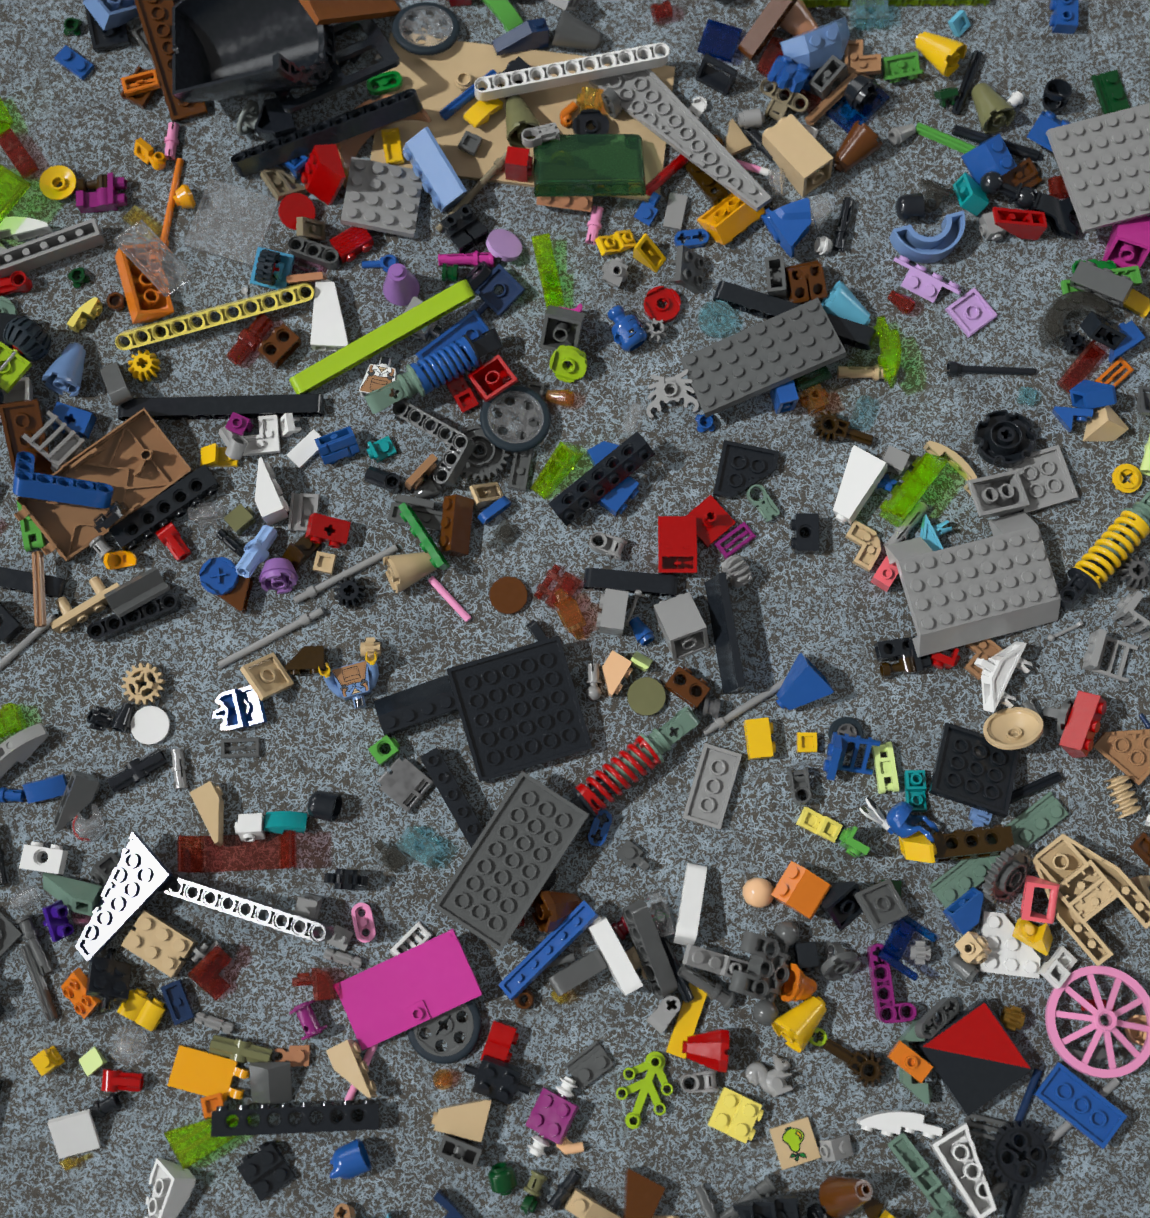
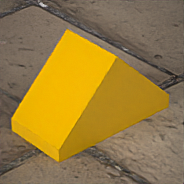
[633,233,667,273]

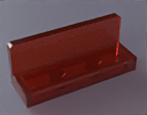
[1056,339,1106,394]

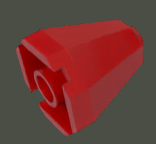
[682,1028,729,1072]

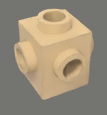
[955,931,992,964]

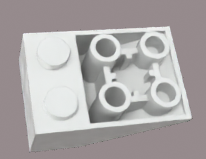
[255,457,290,526]

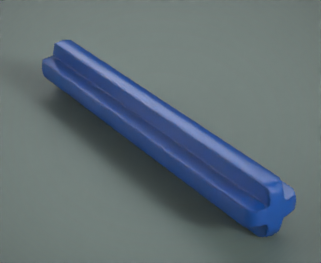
[439,69,497,120]

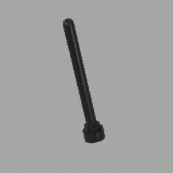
[947,361,1037,376]

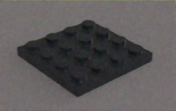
[929,722,1020,818]

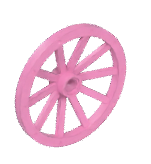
[1045,966,1150,1078]

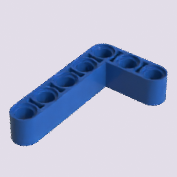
[13,451,114,509]

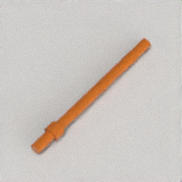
[157,158,184,262]

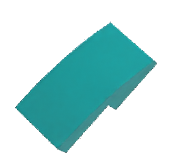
[904,770,927,812]
[263,811,307,834]

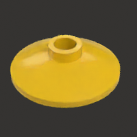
[39,165,77,200]

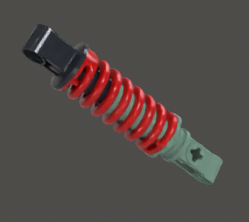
[569,706,700,818]

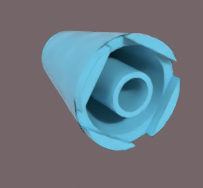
[821,281,871,326]

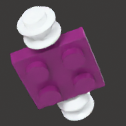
[525,1076,579,1157]

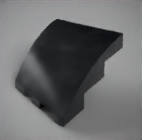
[733,1195,800,1218]

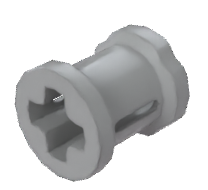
[89,535,115,560]

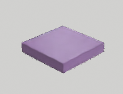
[945,287,998,338]

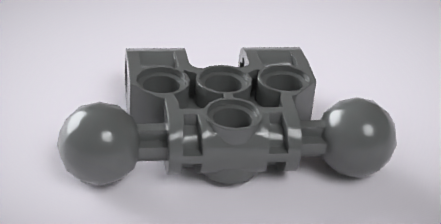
[729,921,800,1025]

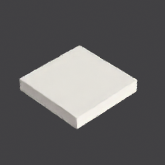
[48,1109,101,1159]

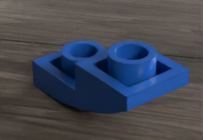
[22,774,68,804]

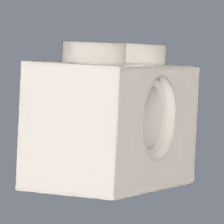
[19,841,68,875]

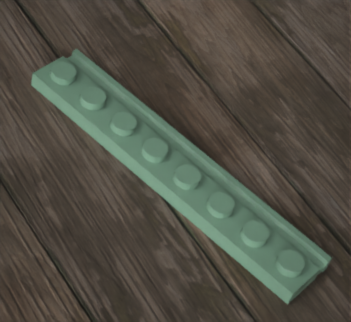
[928,791,1068,909]

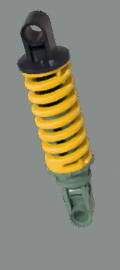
[1060,491,1150,610]

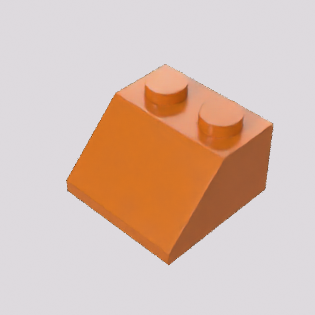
[771,861,831,920]

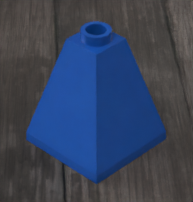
[776,652,834,710]

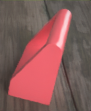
[1020,875,1060,924]

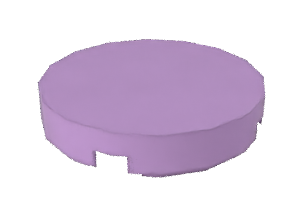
[486,229,522,262]

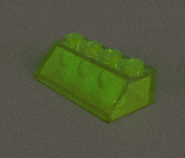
[879,453,949,527]

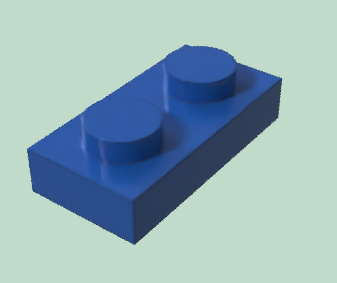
[54,45,95,80]

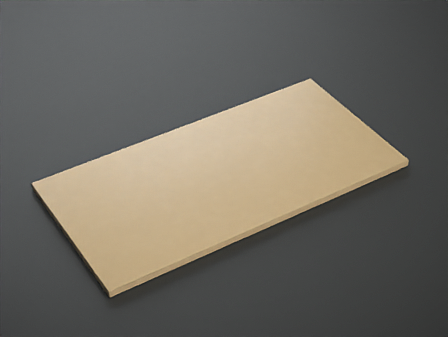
[370,33,675,201]

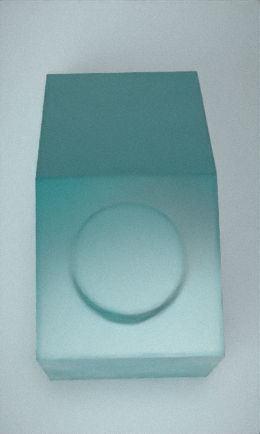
[953,172,989,216]

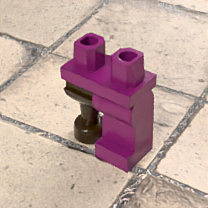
[76,172,127,213]

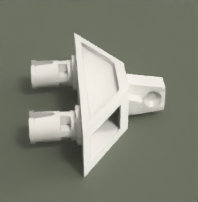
[974,641,1032,713]

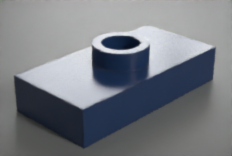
[160,979,195,1025]

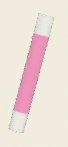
[736,159,770,176]

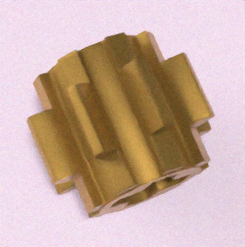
[1000,1005,1025,1031]

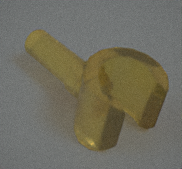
[60,1153,91,1170]

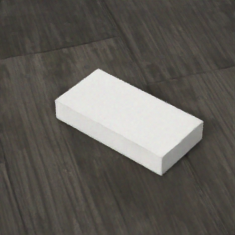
[287,429,321,469]

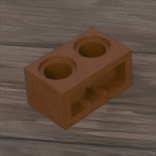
[257,324,302,370]
[664,666,711,710]

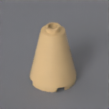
[383,552,436,593]

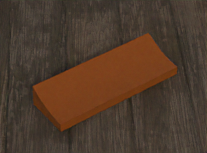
[299,0,401,25]

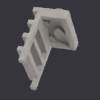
[22,411,85,472]
[1111,590,1150,641]
[1082,629,1138,683]

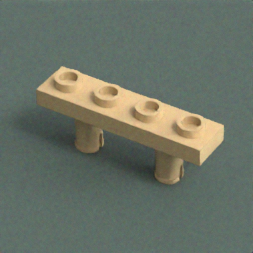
[49,576,121,634]

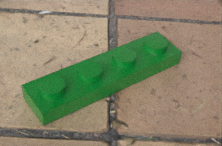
[398,502,450,571]

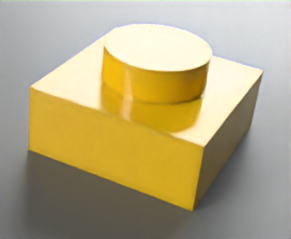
[796,732,817,753]

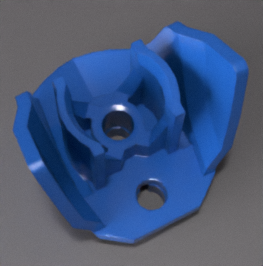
[761,198,811,258]

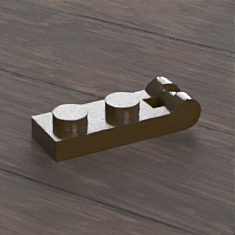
[683,161,728,206]

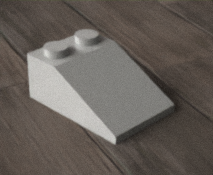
[967,470,1030,517]

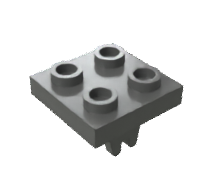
[670,245,705,294]

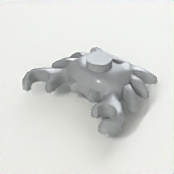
[646,369,699,419]

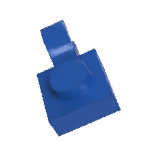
[634,192,661,227]

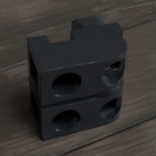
[440,204,489,254]

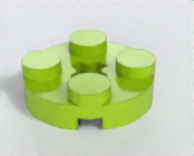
[549,345,588,383]

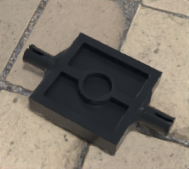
[86,948,132,1013]
[463,1055,531,1105]

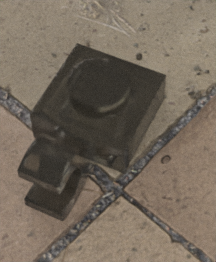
[374,840,407,873]

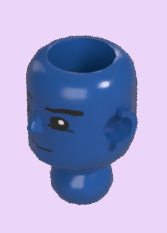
[608,305,647,352]

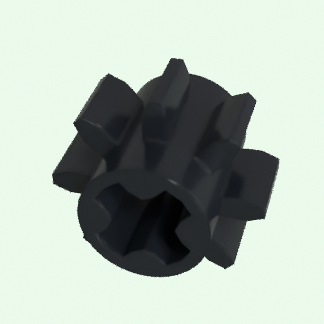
[1061,331,1085,355]
[87,706,112,731]

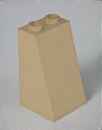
[762,114,833,198]

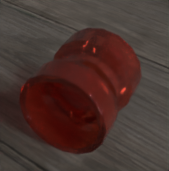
[650,0,673,23]

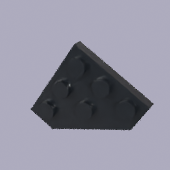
[713,440,780,499]

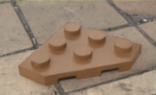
[1093,729,1150,785]

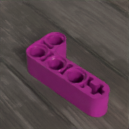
[867,943,917,1024]

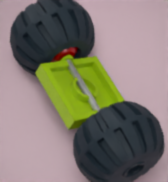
[0,316,52,403]

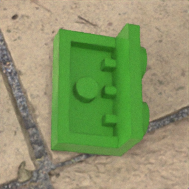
[882,51,923,83]
[839,826,870,858]

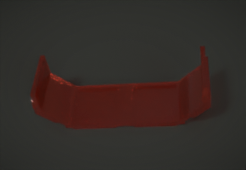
[178,830,297,873]

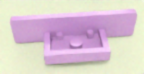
[893,255,961,303]

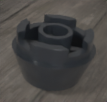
[844,74,881,113]

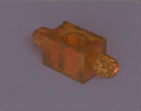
[553,589,587,640]

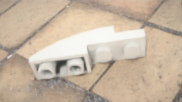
[856,1110,943,1139]

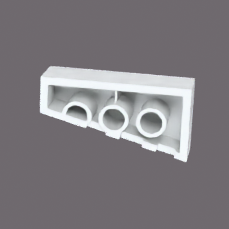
[929,1122,997,1218]

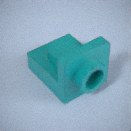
[366,436,397,463]

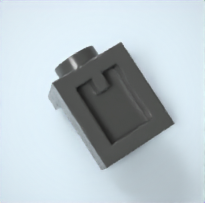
[90,852,120,887]

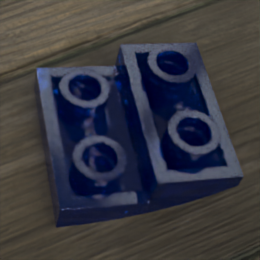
[697,19,743,62]

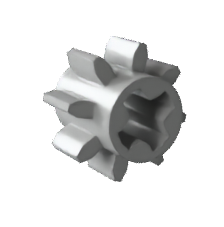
[645,318,668,343]
[908,940,931,965]

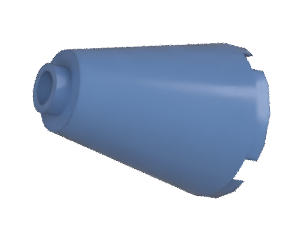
[42,343,86,397]

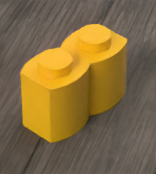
[117,988,167,1032]

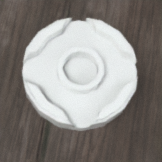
[130,706,170,745]

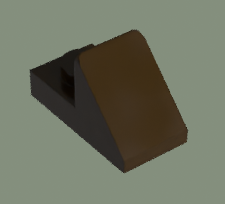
[282,533,321,571]

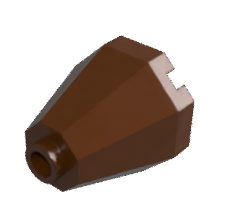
[531,890,581,933]

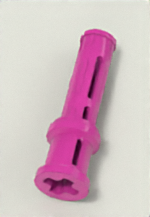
[438,251,494,267]

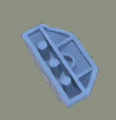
[780,17,850,71]

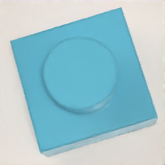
[948,10,971,37]

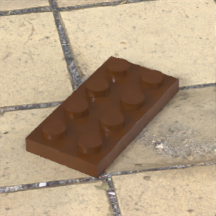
[0,399,54,475]

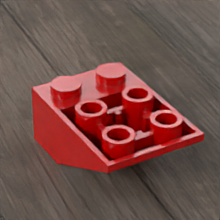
[658,516,697,574]

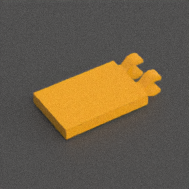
[167,1045,250,1102]

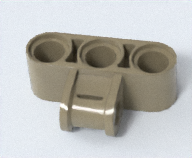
[760,78,810,123]

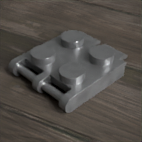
[378,757,435,814]

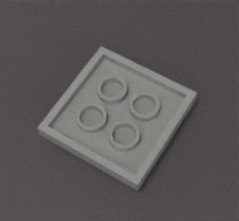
[1006,445,1078,514]

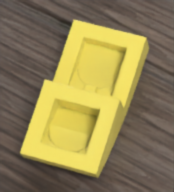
[796,807,843,843]

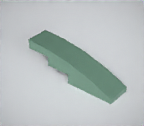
[887,1132,955,1214]

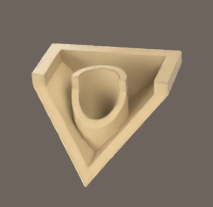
[1083,405,1129,441]

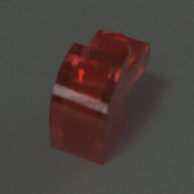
[292,968,336,1001]

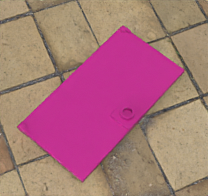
[334,928,483,1051]

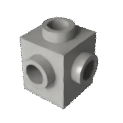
[600,257,629,288]

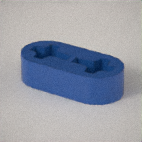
[674,229,709,248]
[477,496,512,525]
[588,810,612,847]

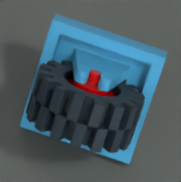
[250,247,295,290]

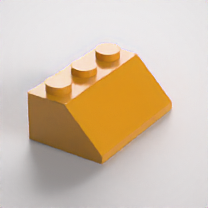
[696,193,765,245]

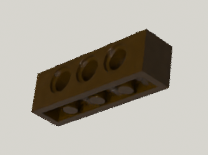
[931,824,1014,863]

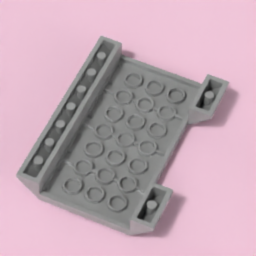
[884,512,1061,657]

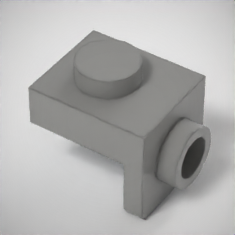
[818,1135,854,1161]

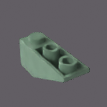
[43,872,102,916]

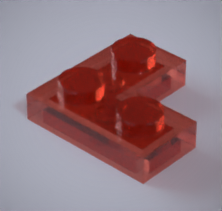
[188,945,233,1000]

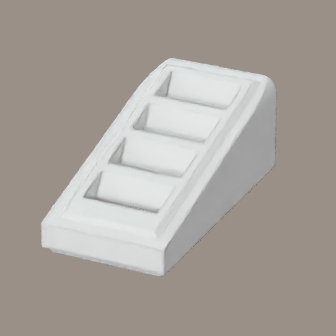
[390,921,433,957]

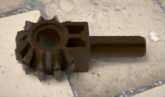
[812,410,873,446]
[823,1038,886,1088]

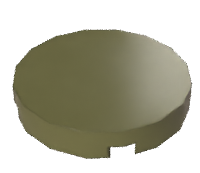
[627,677,666,716]

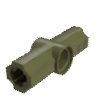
[209,1034,274,1063]

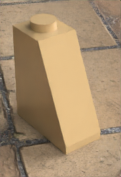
[431,1098,492,1142]

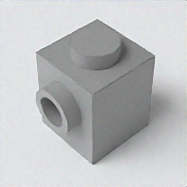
[979,212,1006,241]

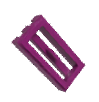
[714,521,756,559]

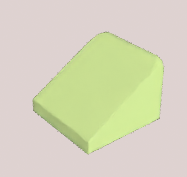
[630,651,653,672]
[79,1046,107,1077]

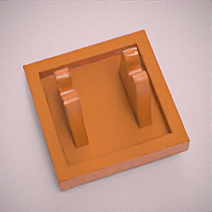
[61,967,102,1019]

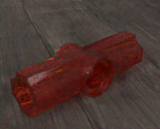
[226,314,274,367]

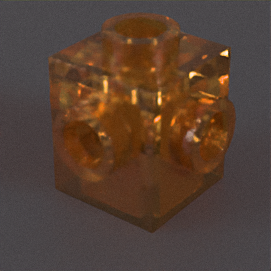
[799,383,829,416]

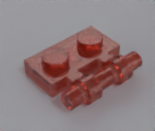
[533,564,582,614]

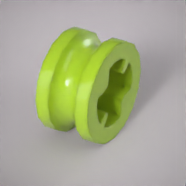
[809,1027,827,1046]

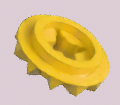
[1111,464,1142,493]

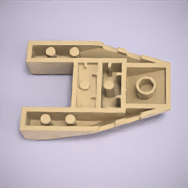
[1032,834,1150,967]

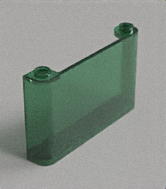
[533,134,646,197]

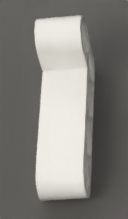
[673,863,707,946]

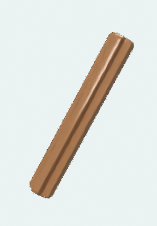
[805,73,858,126]
[32,551,47,627]

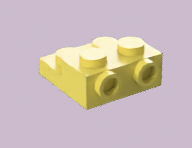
[707,1086,764,1144]

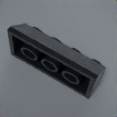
[374,675,459,737]

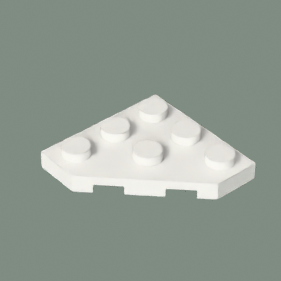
[978,911,1041,979]

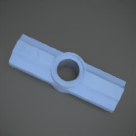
[235,525,277,578]

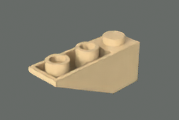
[326,1040,377,1098]

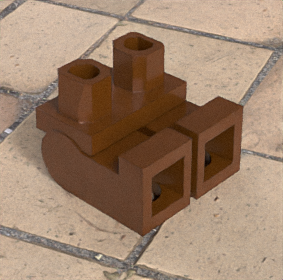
[785,260,828,303]

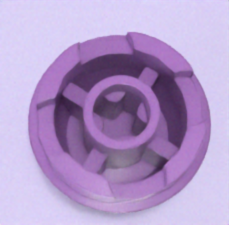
[259,558,298,594]

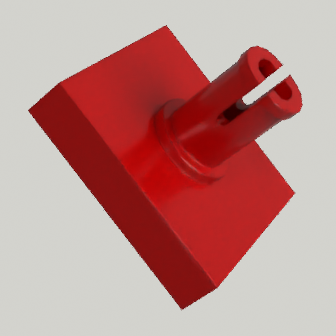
[686,495,736,548]

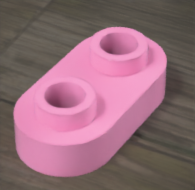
[351,903,376,943]

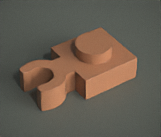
[275,1045,310,1067]

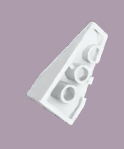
[144,1158,196,1218]

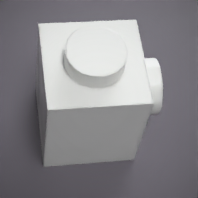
[235,813,265,842]

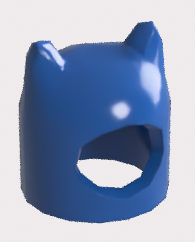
[330,1139,371,1180]

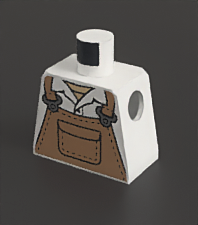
[359,357,397,397]

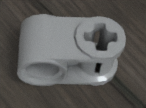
[589,532,627,560]
[645,994,681,1034]
[679,1069,719,1093]

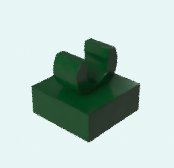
[934,87,958,107]

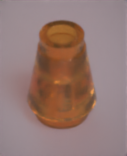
[546,389,575,408]

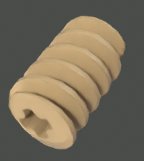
[1104,775,1141,819]

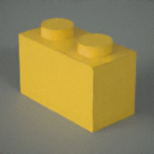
[743,717,776,761]

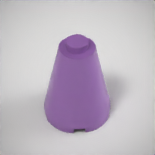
[383,263,420,306]

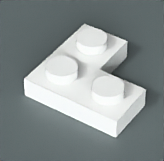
[242,415,281,456]

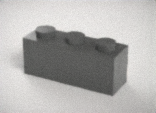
[1070,261,1133,308]

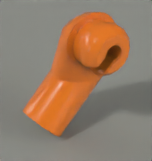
[560,101,578,127]

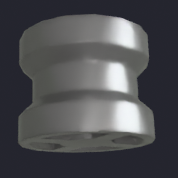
[702,697,720,718]

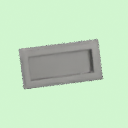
[663,192,688,231]

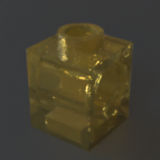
[576,87,604,112]

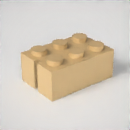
[121,910,198,978]

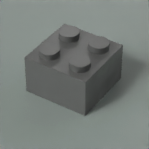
[539,305,585,351]

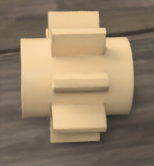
[360,637,381,658]

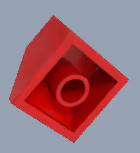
[467,354,518,402]

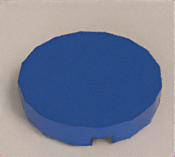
[199,557,239,595]

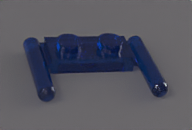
[878,916,937,981]

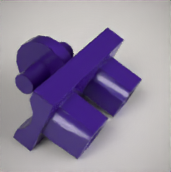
[42,900,74,942]

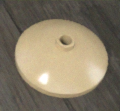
[983,707,1044,750]

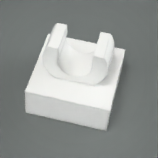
[279,413,302,437]

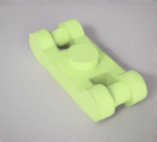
[871,742,899,794]

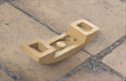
[923,441,977,496]

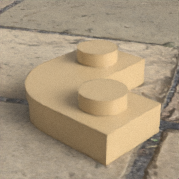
[845,520,881,572]

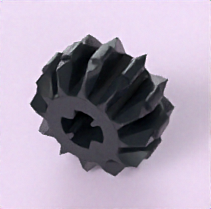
[334,576,367,609]

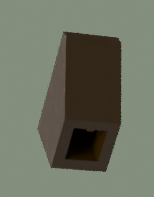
[285,645,326,676]

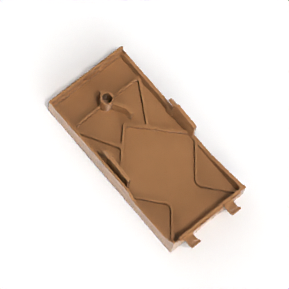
[14,408,193,562]

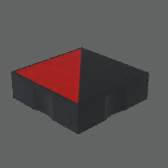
[915,999,1033,1116]

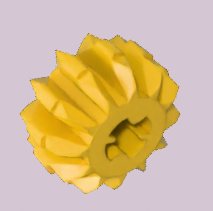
[128,350,161,382]

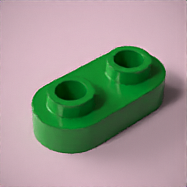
[366,71,403,96]

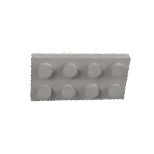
[682,743,742,830]

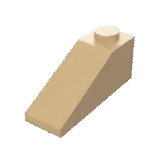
[189,781,224,847]
[565,1187,622,1218]

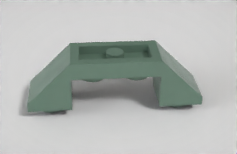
[897,1019,932,1104]

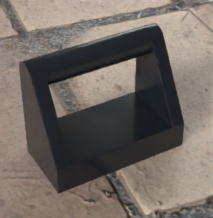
[695,53,738,97]

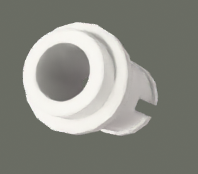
[1007,91,1024,108]

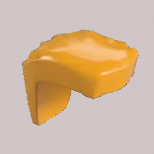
[103,550,137,570]

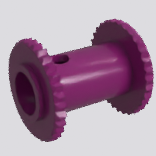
[289,999,327,1040]

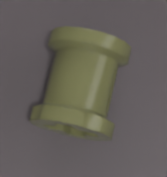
[523,1169,548,1197]

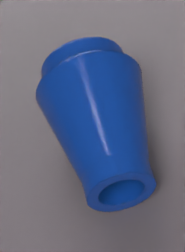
[629,617,655,646]

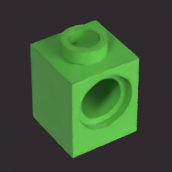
[368,735,400,766]

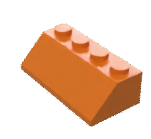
[115,244,174,324]

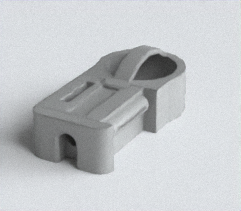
[521,122,560,148]

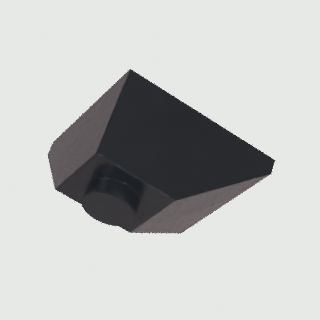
[819,881,863,931]

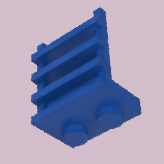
[823,732,880,780]

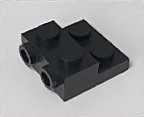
[237,1141,295,1202]

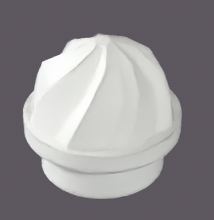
[814,236,833,255]

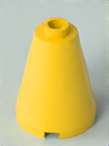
[915,31,967,77]
[772,996,826,1053]

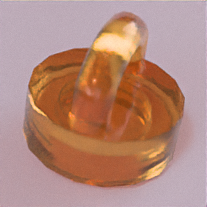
[433,1069,453,1090]

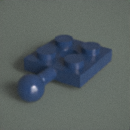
[467,264,526,317]

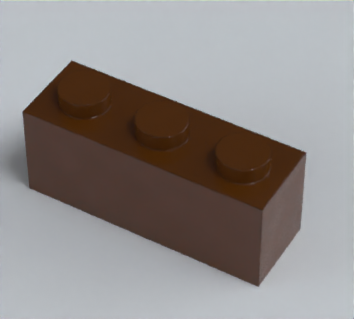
[439,494,474,557]

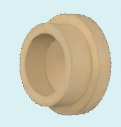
[455,72,473,90]

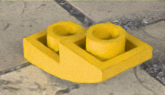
[463,99,503,128]
[595,230,636,256]

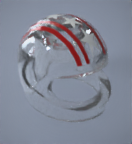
[71,803,107,842]

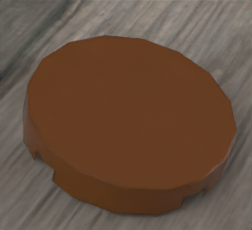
[489,576,528,615]

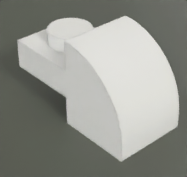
[1039,946,1077,989]

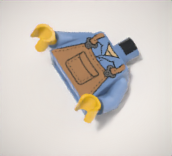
[318,651,379,709]

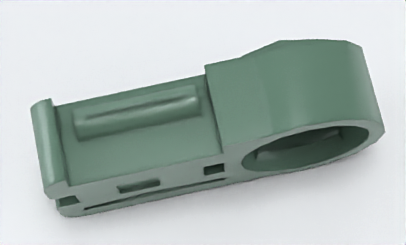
[746,484,780,522]

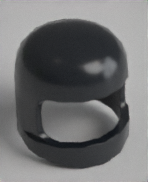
[1042,79,1072,113]
[895,193,925,221]
[307,790,343,822]

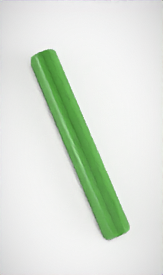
[916,122,976,154]

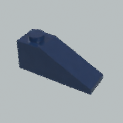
[492,18,549,56]

